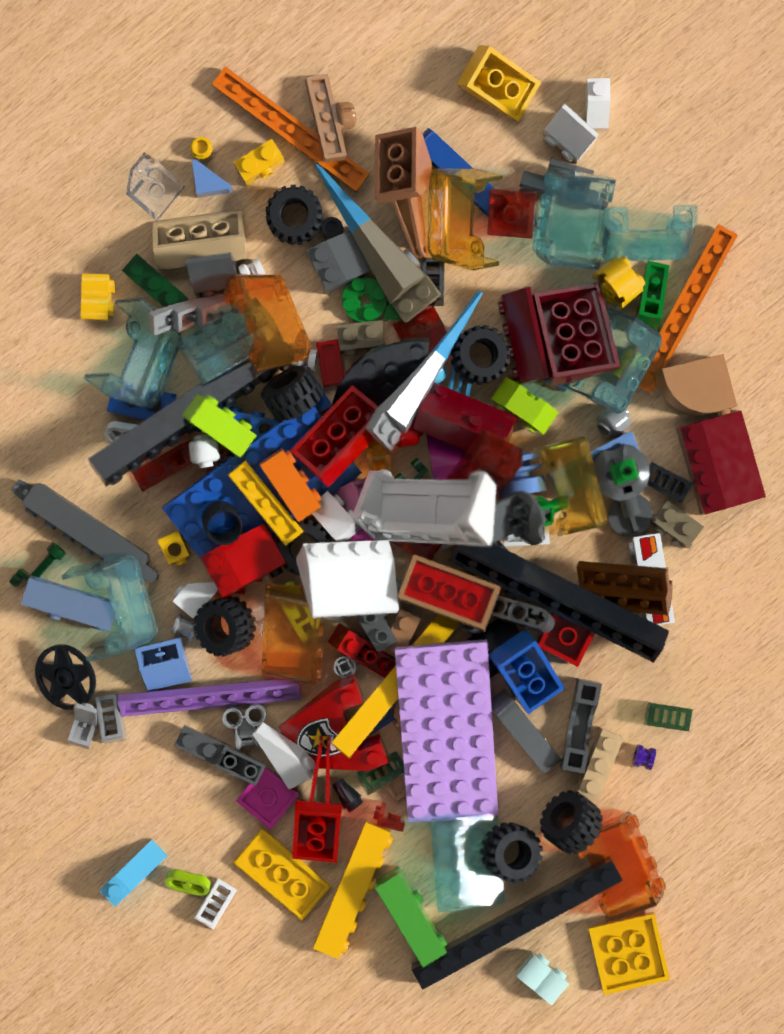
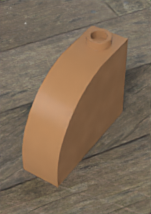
[654,354,737,417]

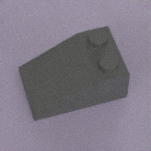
[306,231,372,294]
[185,252,241,298]

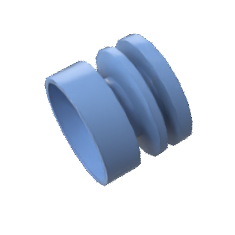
[493,452,547,500]

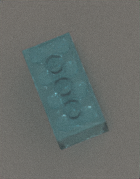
[177,298,282,385]

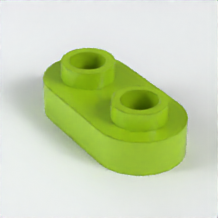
[165,869,211,896]

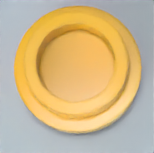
[190,137,213,160]

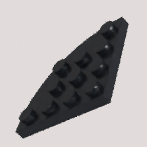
[332,338,430,419]

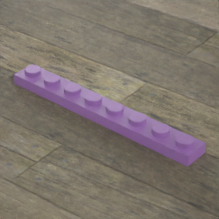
[118,677,301,717]

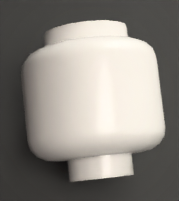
[188,434,220,468]

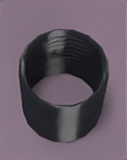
[202,501,243,546]

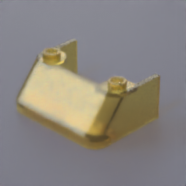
[427,168,503,271]
[537,436,607,536]

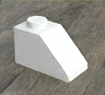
[585,78,611,129]
[173,582,219,619]

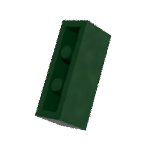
[122,253,189,307]

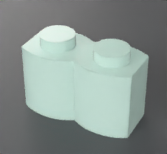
[515,952,569,1005]

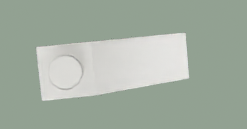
[252,722,316,789]

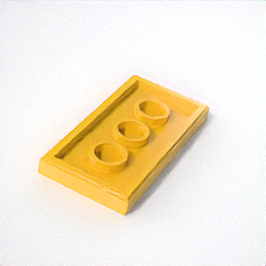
[233,827,331,921]

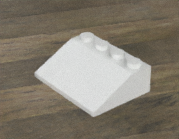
[296,540,399,618]

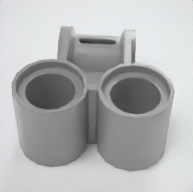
[222,703,266,749]

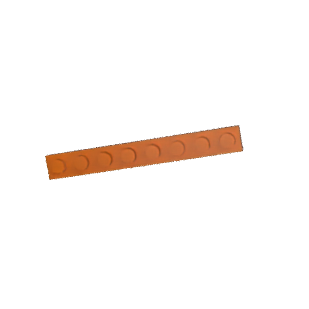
[212,66,370,193]
[631,224,738,394]

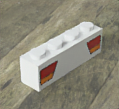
[628,533,675,625]

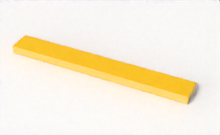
[331,615,460,758]

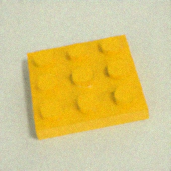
[588,912,670,995]

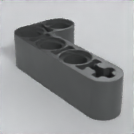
[460,596,555,636]
[491,689,561,774]

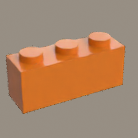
[259,448,322,522]

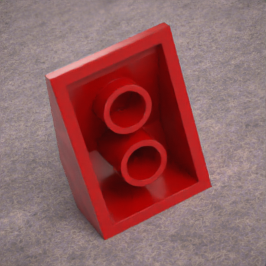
[201,523,286,597]

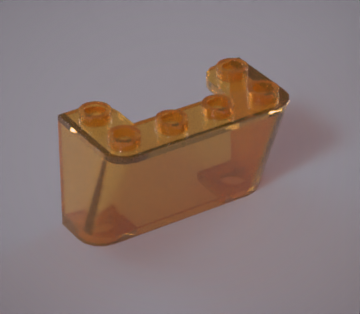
[224,274,310,372]
[261,584,324,685]
[578,811,666,922]

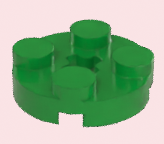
[342,277,387,322]

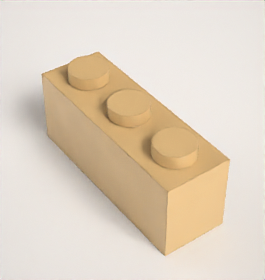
[575,727,624,801]

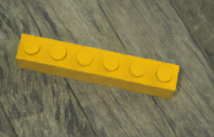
[313,819,393,959]

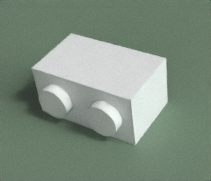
[312,491,361,542]

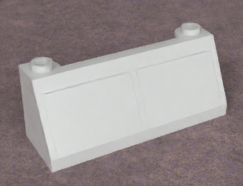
[352,469,496,546]

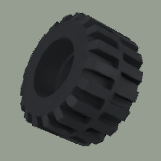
[265,185,323,245]
[450,325,511,385]
[261,365,324,421]
[276,519,332,576]
[194,596,256,657]
[540,790,603,854]
[480,822,543,883]

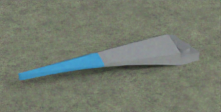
[366,290,483,451]

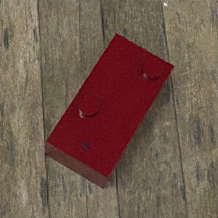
[413,383,518,463]

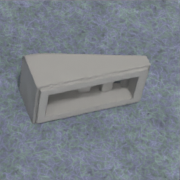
[95,693,126,744]

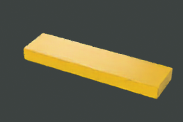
[228,460,304,546]

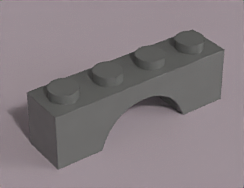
[560,678,602,774]

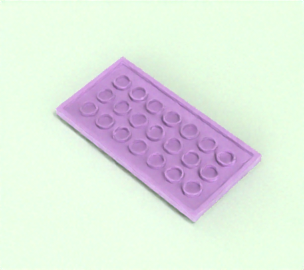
[395,640,498,823]

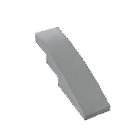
[149,293,239,336]

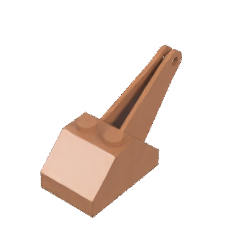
[374,127,432,259]

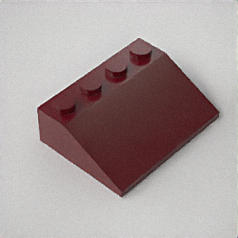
[532,282,620,387]
[676,410,766,515]

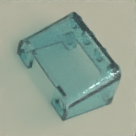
[532,168,616,269]
[599,205,697,261]
[560,306,662,414]

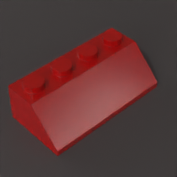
[290,385,379,488]

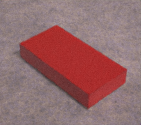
[316,339,344,388]

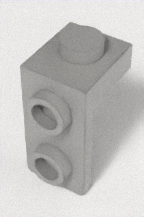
[67,703,98,749]

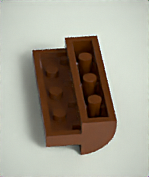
[576,561,673,615]

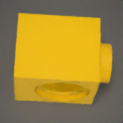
[157,530,192,567]

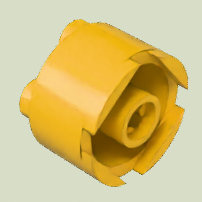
[592,256,646,310]

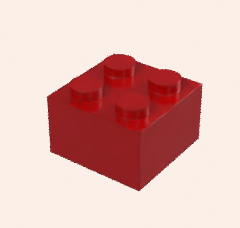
[537,613,595,667]

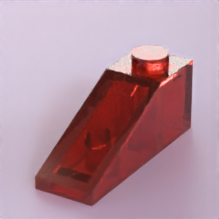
[132,440,196,492]

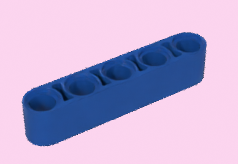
[423,128,508,220]

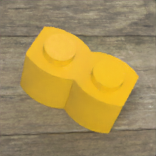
[81,273,116,321]

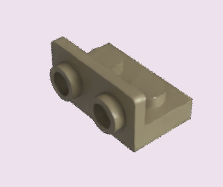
[337,320,385,356]
[651,500,704,549]

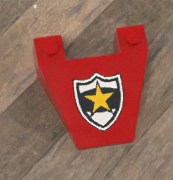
[279,674,388,771]

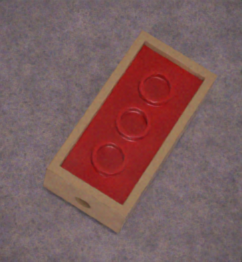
[397,554,501,632]

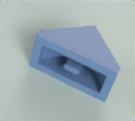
[192,159,233,198]

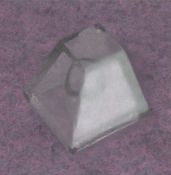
[126,152,185,221]

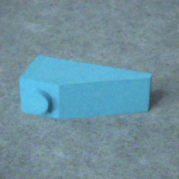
[99,839,168,907]

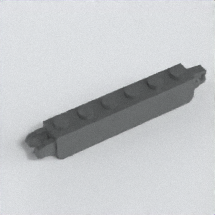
[11,479,160,583]

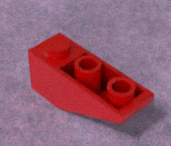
[328,623,396,678]

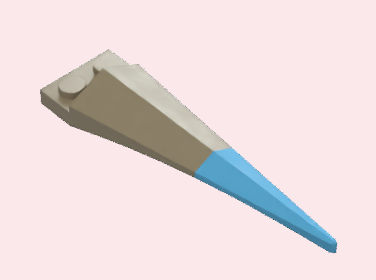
[315,164,441,323]

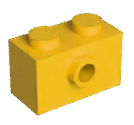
[233,139,285,186]

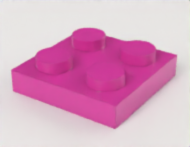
[236,766,300,830]

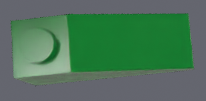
[633,261,670,334]

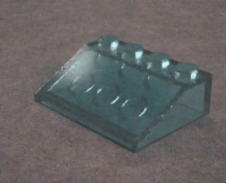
[430,814,505,912]

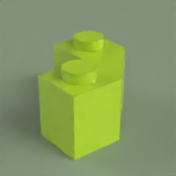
[491,377,559,435]

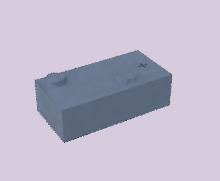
[21,575,119,631]

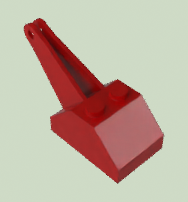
[292,735,342,863]

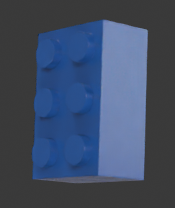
[488,629,565,714]

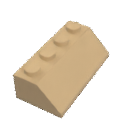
[153,210,247,270]

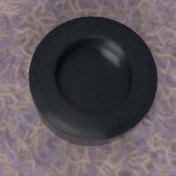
[321,217,343,240]

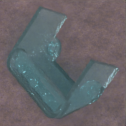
[84,298,182,408]
[61,554,158,662]

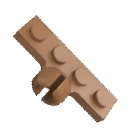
[305,74,356,163]

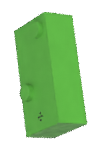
[375,866,448,967]

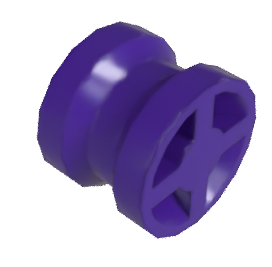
[632,744,656,770]

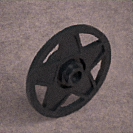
[35,644,96,710]

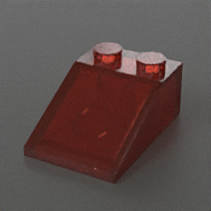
[447,429,523,493]

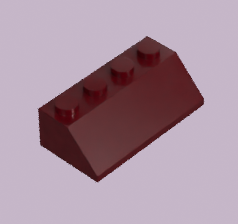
[498,287,549,385]

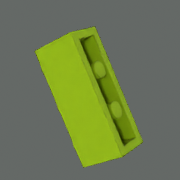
[182,393,257,458]

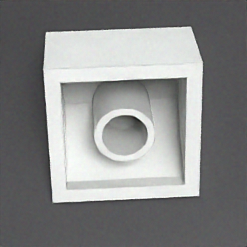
[543,104,599,163]

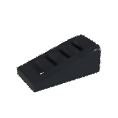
[422,258,445,306]
[647,462,693,503]

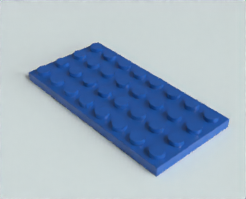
[162,407,362,562]

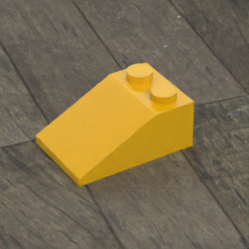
[456,45,541,122]

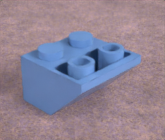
[135,637,193,691]

